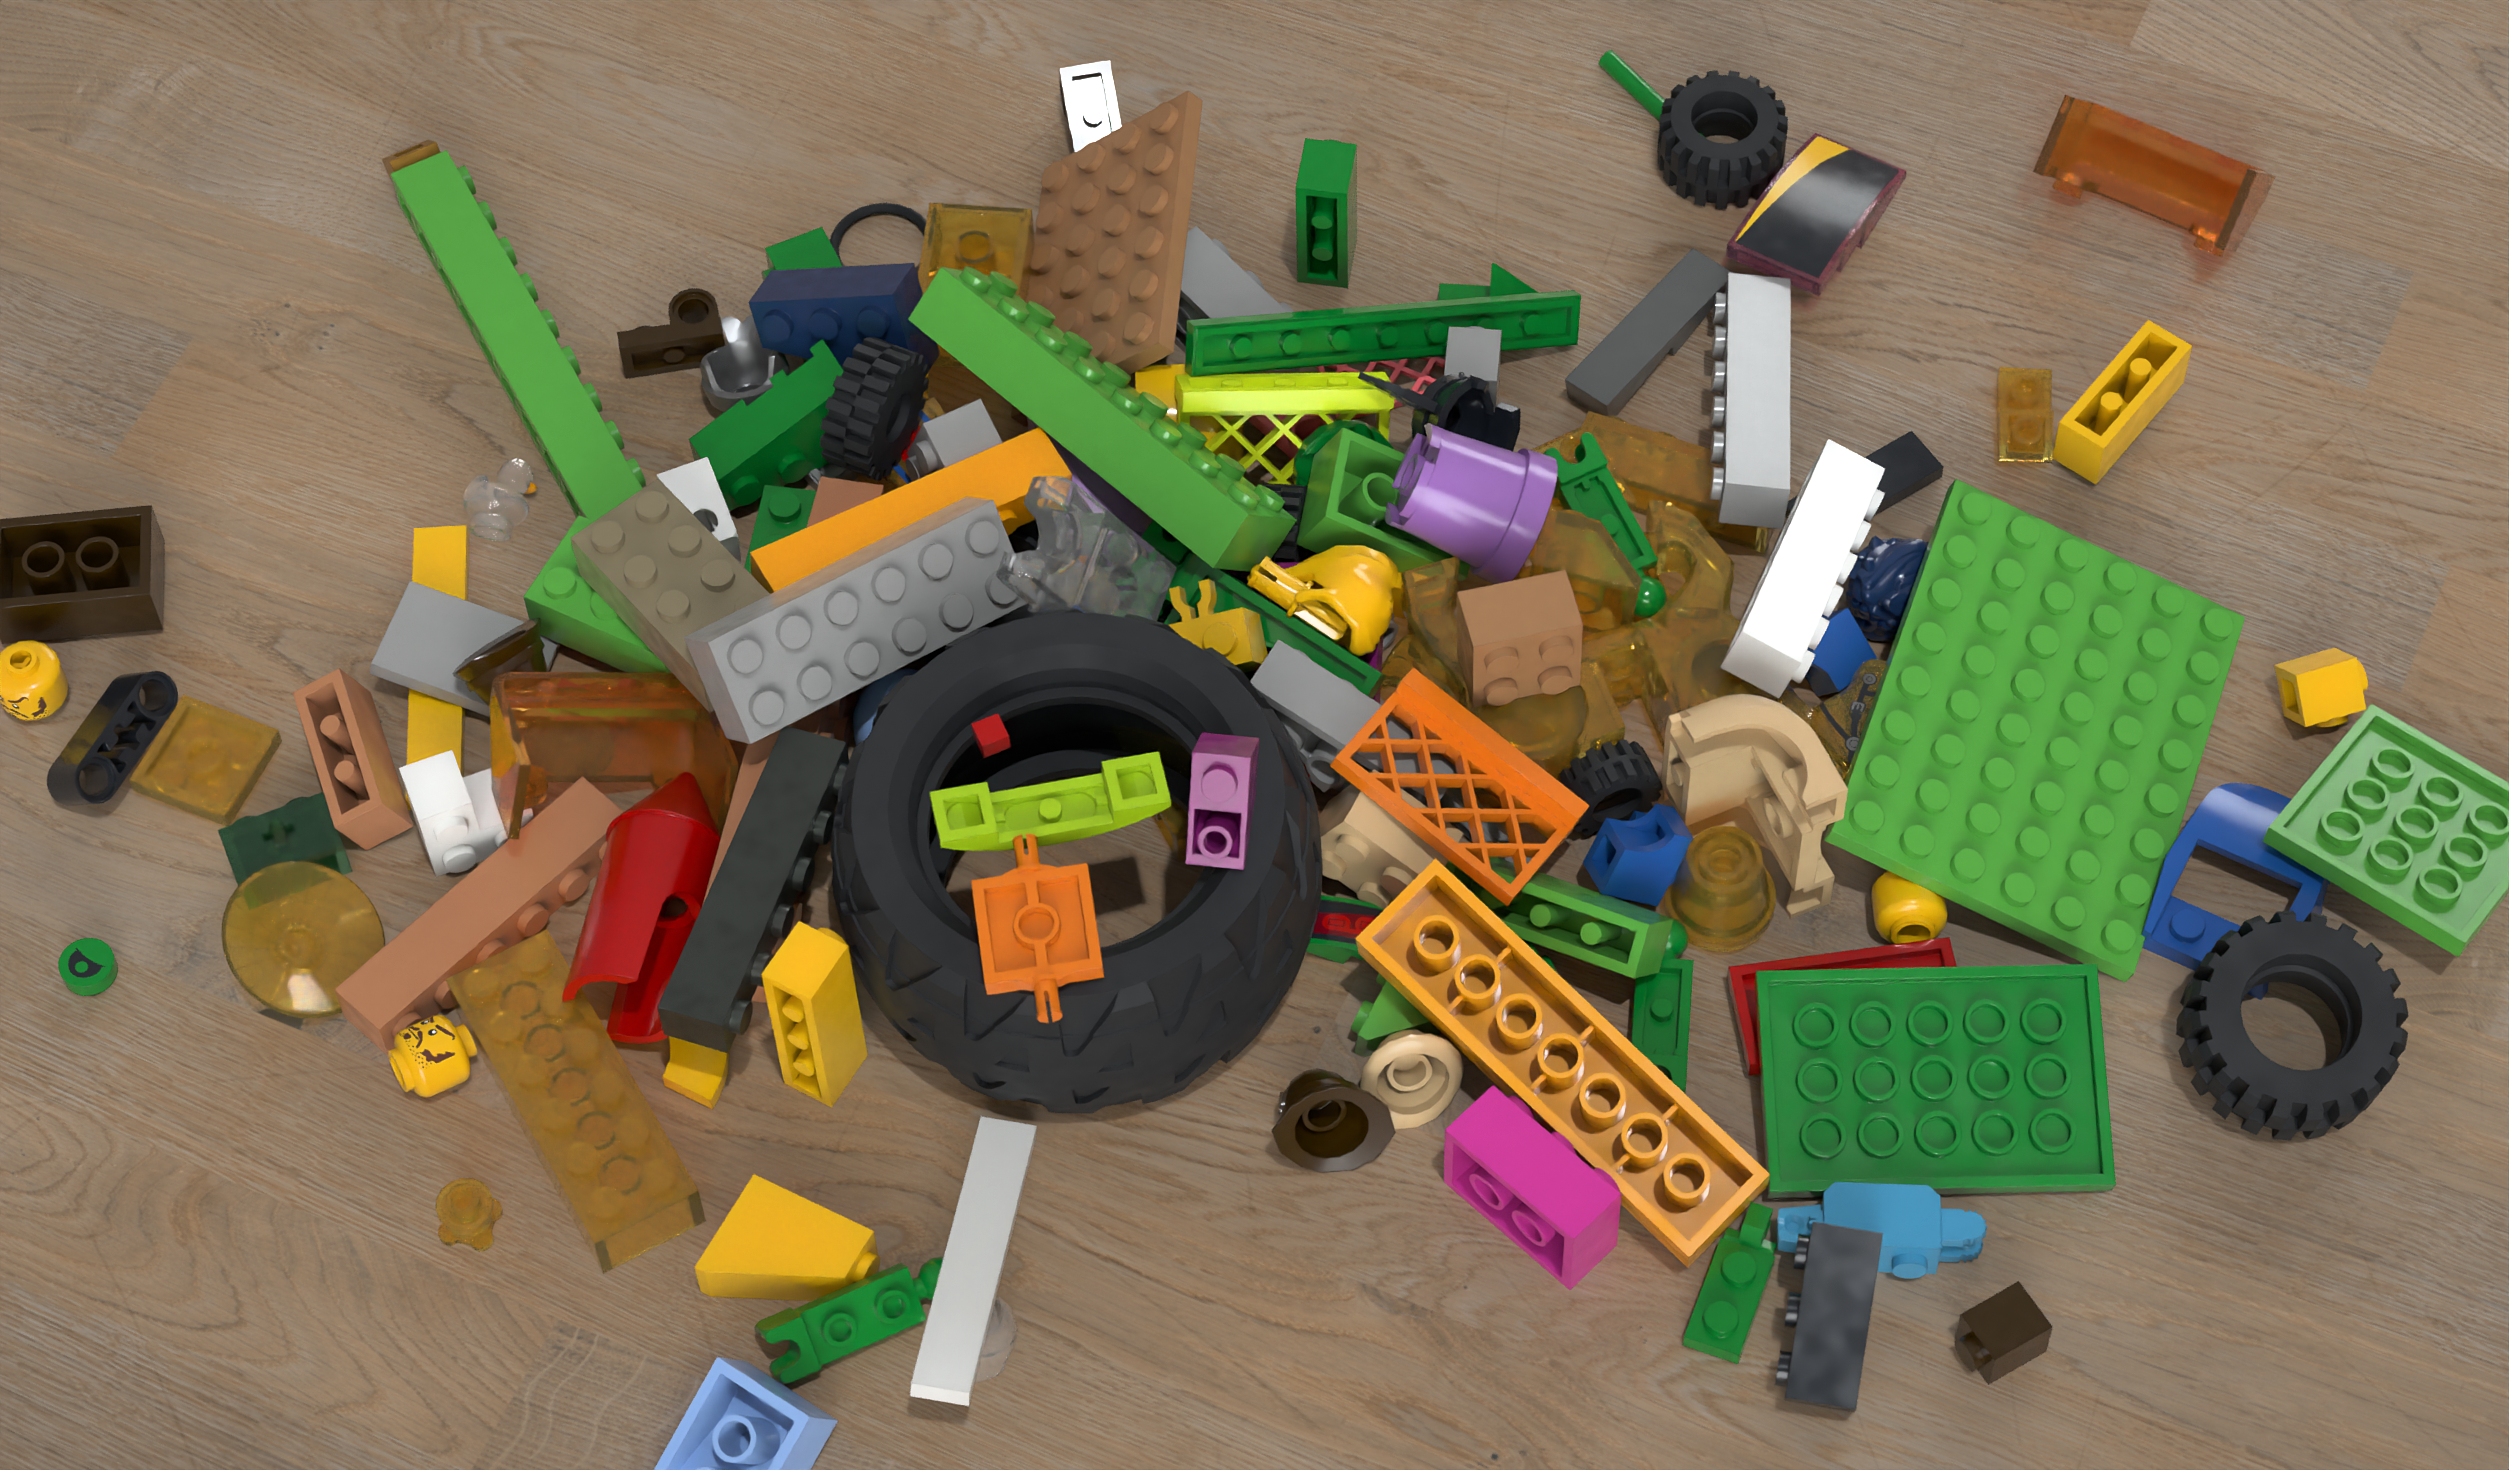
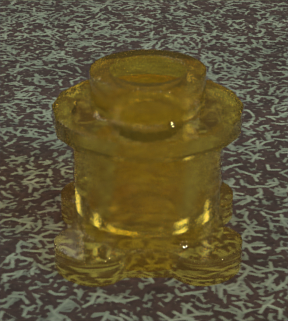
[435,1178,503,1252]

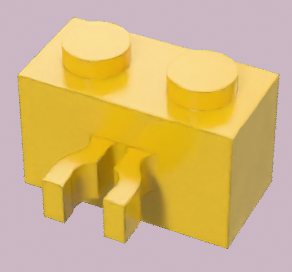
[1169,579,1268,673]

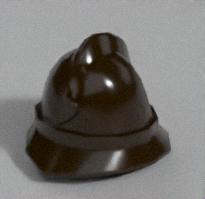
[452,617,549,723]
[1271,1068,1396,1172]

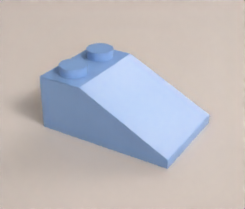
[654,1357,838,1470]

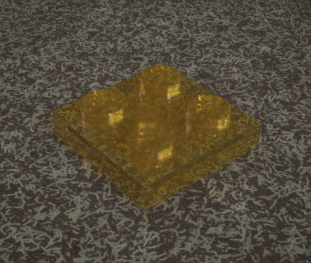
[129,694,282,827]

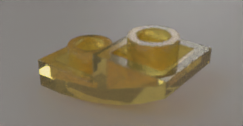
[1997,367,2054,463]

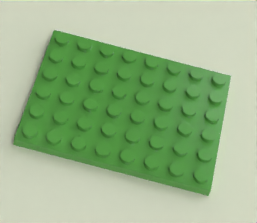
[1824,479,2245,982]

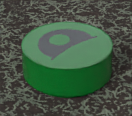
[58,938,118,996]

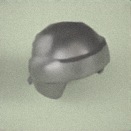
[700,316,790,412]

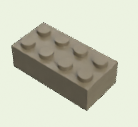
[570,478,770,713]

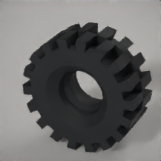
[820,337,929,481]

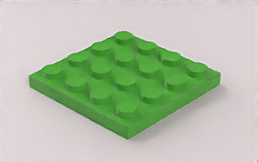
[2263,704,2509,958]

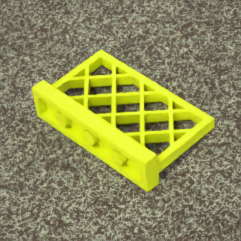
[1175,372,1394,485]

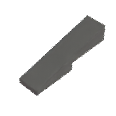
[1565,248,1733,424]

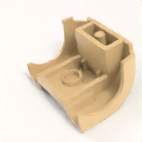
[1661,694,1848,919]

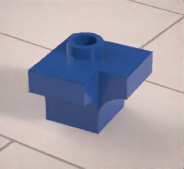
[1805,608,1881,696]
[1583,803,1694,906]

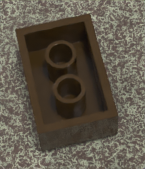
[0,505,165,644]

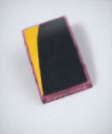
[1726,133,1907,296]

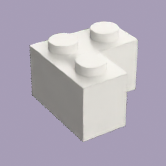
[399,750,534,877]

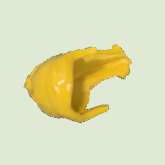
[1247,545,1399,657]

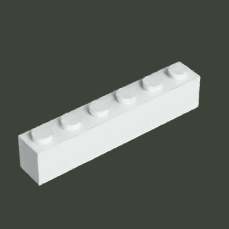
[1720,439,1885,698]

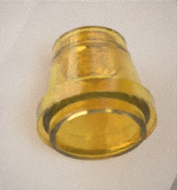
[1664,825,1776,952]

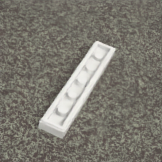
[910,1116,1037,1406]

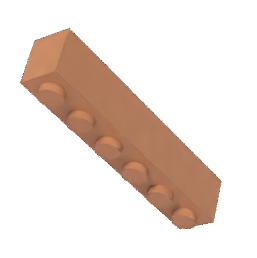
[334,776,624,1056]

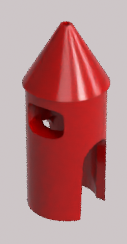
[562,772,721,1044]

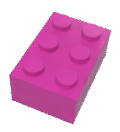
[1444,1085,1622,1290]

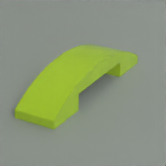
[929,751,1171,851]

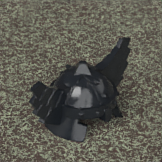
[1358,372,1521,451]

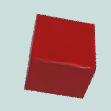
[971,713,1011,758]

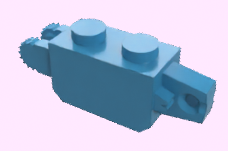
[1776,1182,1987,1279]

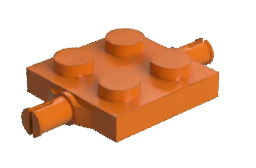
[971,833,1104,1023]

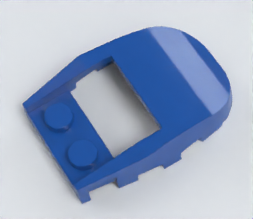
[2141,783,2330,1000]

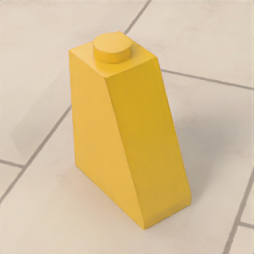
[694,1174,881,1301]

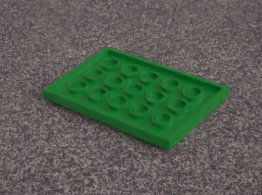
[1754,964,2116,1198]

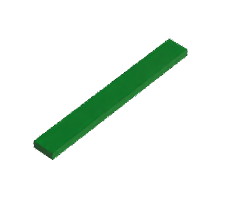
[1185,290,1581,377]

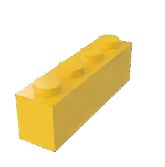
[761,921,868,1108]

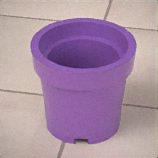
[1385,423,1558,585]

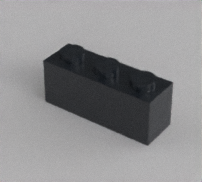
[1775,1222,1883,1412]

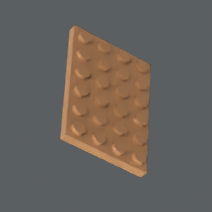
[1011,90,1203,427]

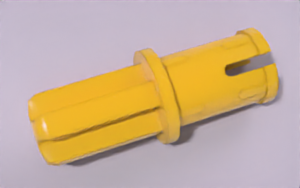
[1247,556,1350,642]

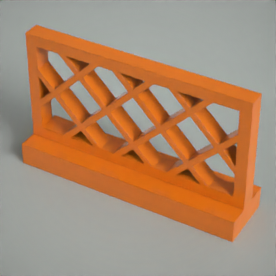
[1330,667,1590,907]

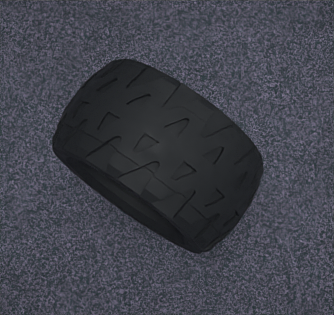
[830,609,1323,1113]

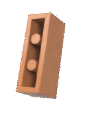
[293,668,414,850]

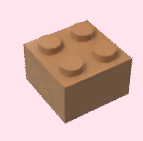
[1457,570,1583,708]

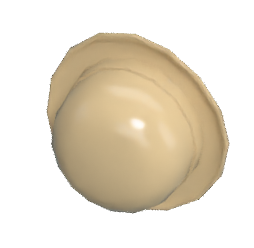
[1360,1030,1464,1129]

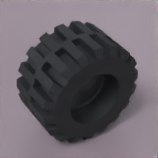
[1657,70,1788,209]

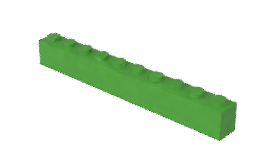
[391,150,646,521]

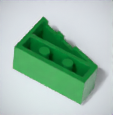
[689,339,843,511]

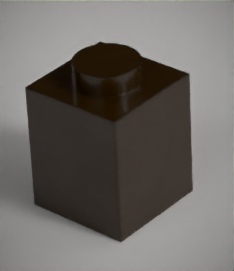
[1955,1281,2053,1385]

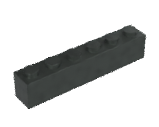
[657,726,849,1053]

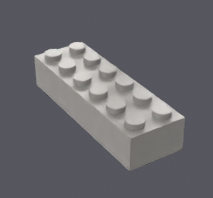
[684,497,1033,744]

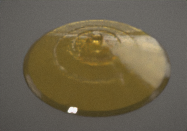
[221,861,385,1018]

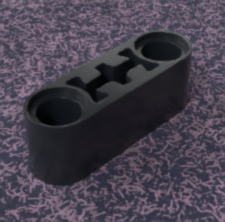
[47,671,178,806]

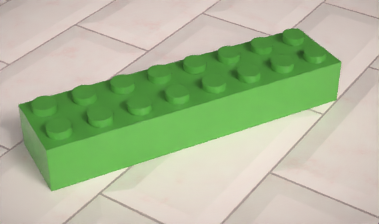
[908,266,1297,572]

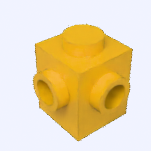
[2274,647,2368,727]

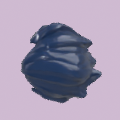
[1846,535,1929,642]

